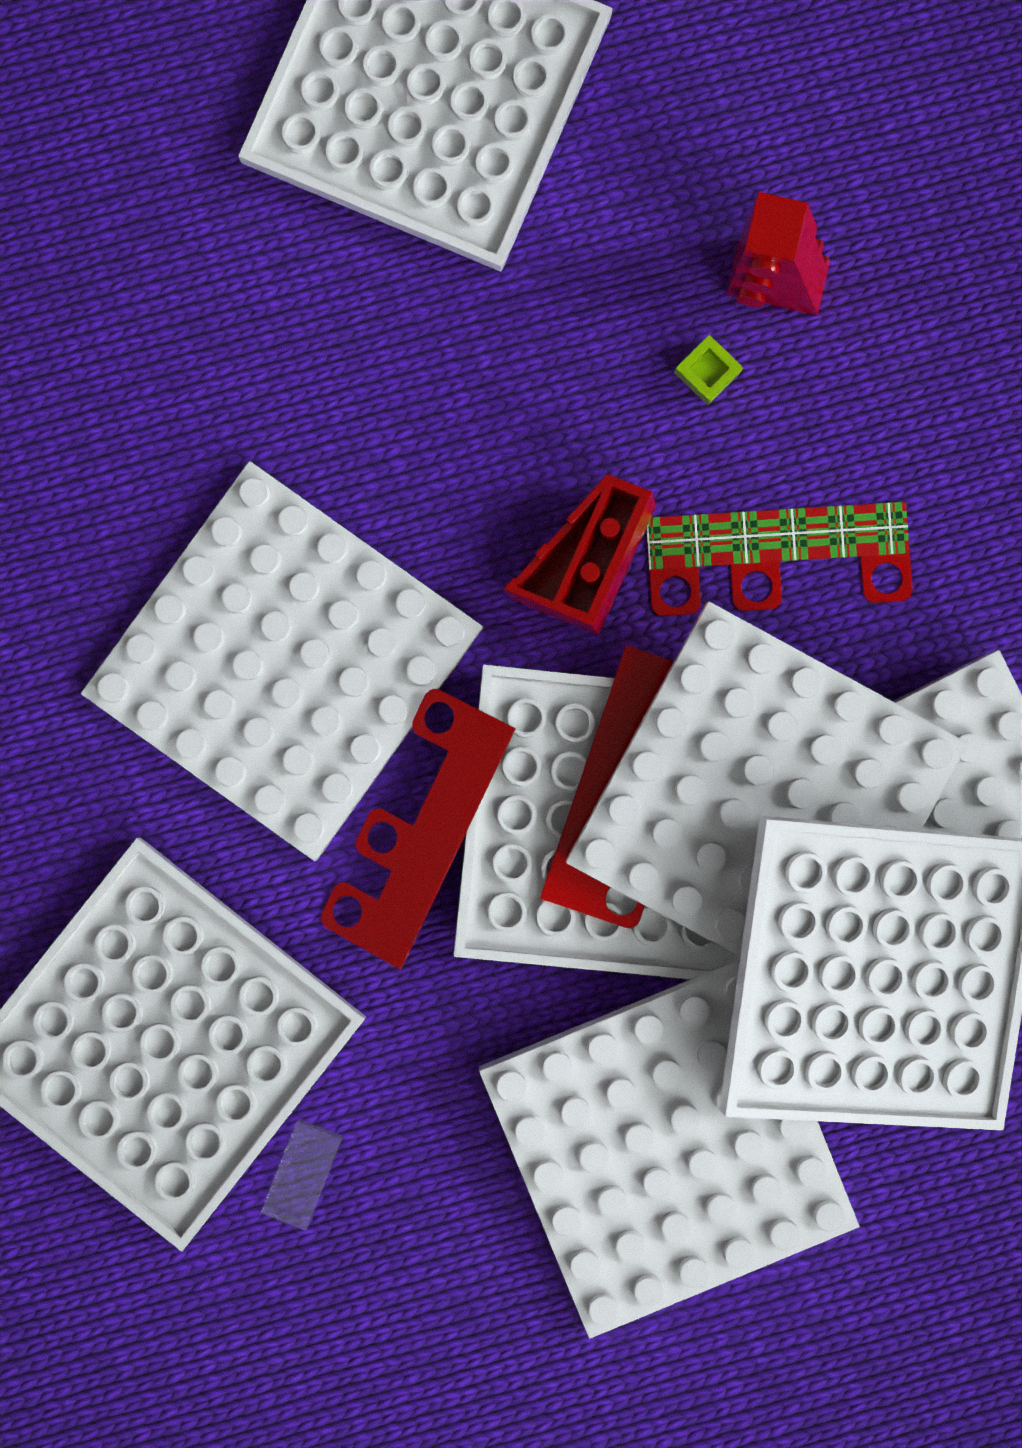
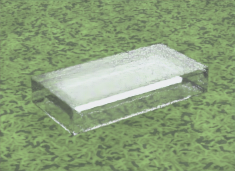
[261,1119,343,1231]

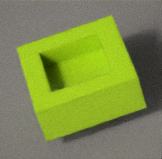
[674,335,743,405]

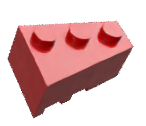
[726,191,830,316]
[504,474,656,636]

